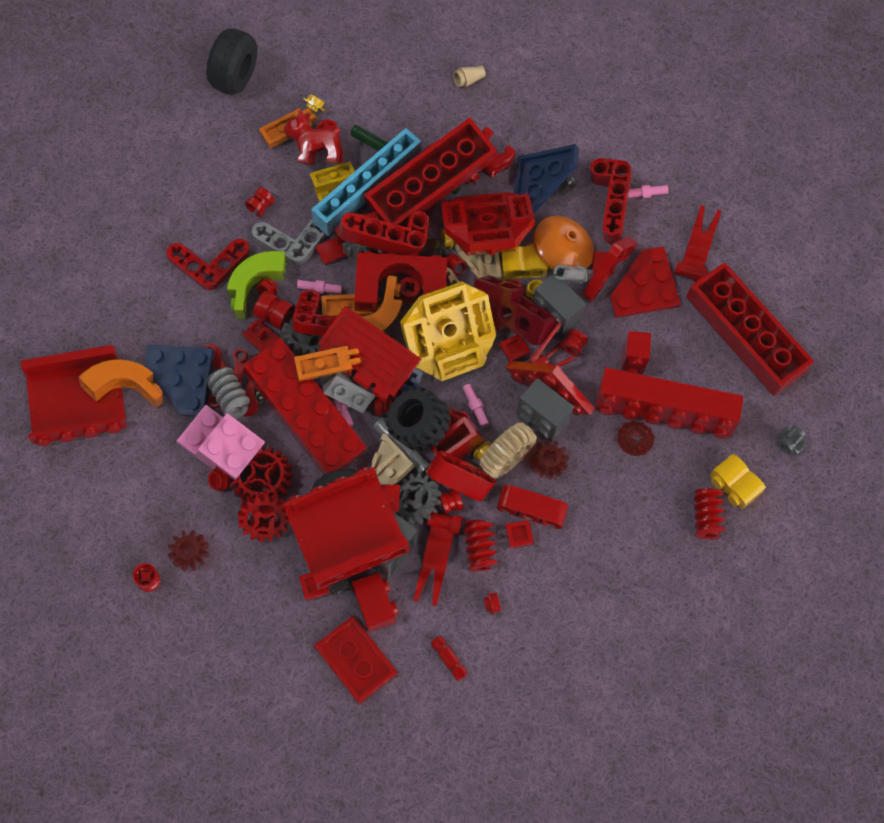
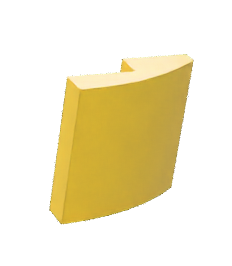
[310,161,355,202]

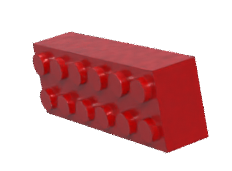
[364,117,497,227]
[686,262,815,396]
[243,338,367,474]
[595,367,744,439]

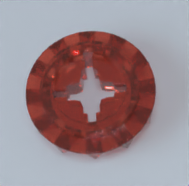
[617,420,655,456]

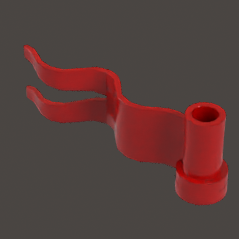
[674,205,722,282]
[413,512,463,606]

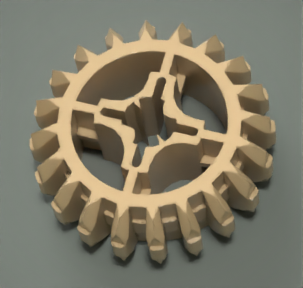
[479,422,537,479]

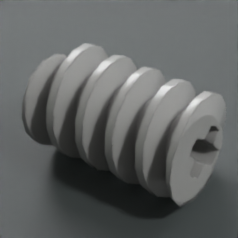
[206,367,250,419]

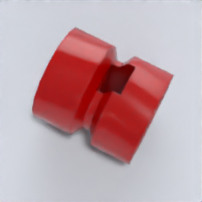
[253,291,295,330]

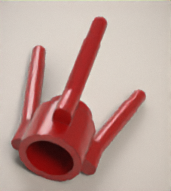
[529,323,575,368]

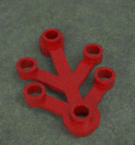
[204,344,259,417]

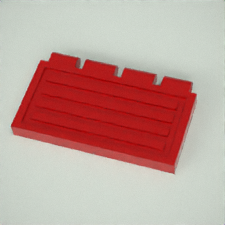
[318,306,422,402]

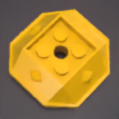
[400,281,496,381]

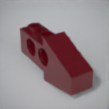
[473,275,558,346]

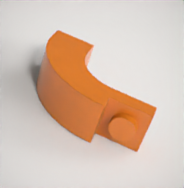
[363,276,403,333]
[79,360,163,408]

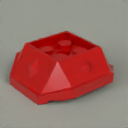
[441,192,535,256]

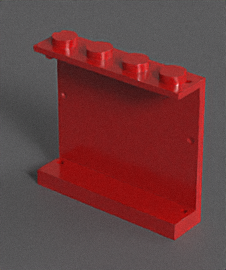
[21,345,127,446]
[283,467,410,590]

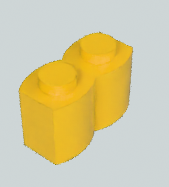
[499,243,548,280]
[710,453,766,509]

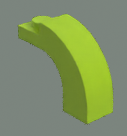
[227,251,286,319]

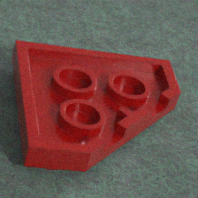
[610,246,681,318]
[506,361,594,415]

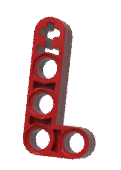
[590,158,631,245]
[337,211,429,255]

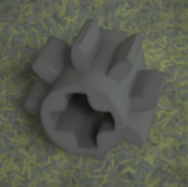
[343,241,371,261]
[777,426,807,454]

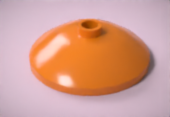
[533,216,594,270]

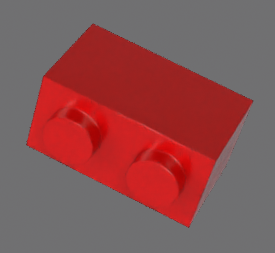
[620,331,652,375]
[431,416,486,459]
[352,573,399,632]

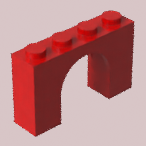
[354,251,447,312]

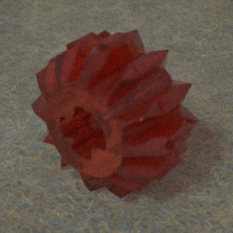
[529,439,569,480]
[168,530,209,571]

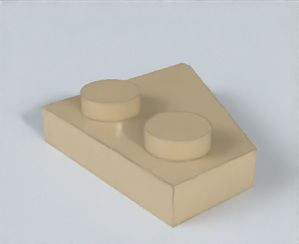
[455,244,503,279]
[371,433,416,485]

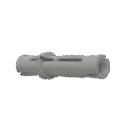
[554,265,594,284]
[373,417,430,475]

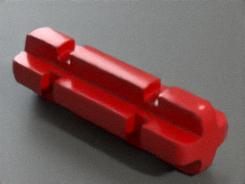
[431,636,467,681]

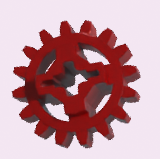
[238,491,290,543]

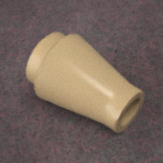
[453,66,486,88]

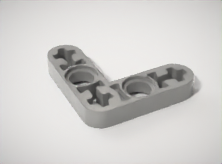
[252,219,327,265]

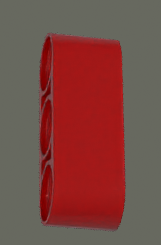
[426,451,496,501]
[496,485,569,529]

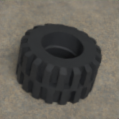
[386,386,451,452]

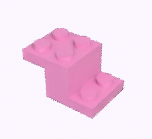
[176,405,265,480]

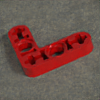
[582,236,638,302]
[166,238,250,290]
[292,290,336,336]

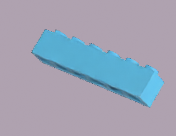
[311,128,421,236]

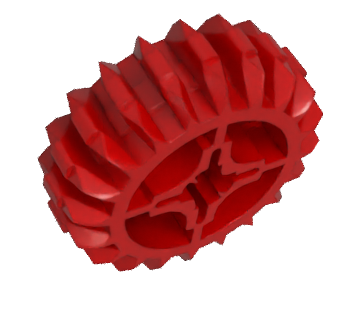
[229,446,293,503]

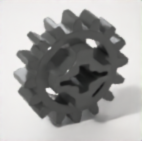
[279,319,323,356]
[396,473,442,525]

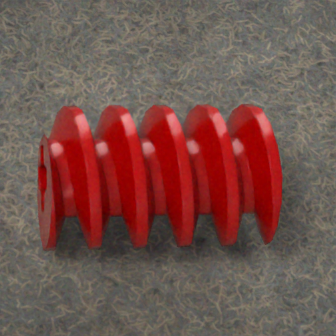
[693,488,726,540]
[463,519,498,572]

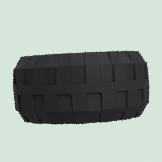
[206,28,258,95]

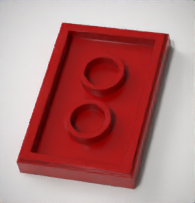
[314,615,398,704]

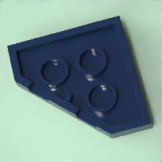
[514,144,579,213]
[144,344,215,417]

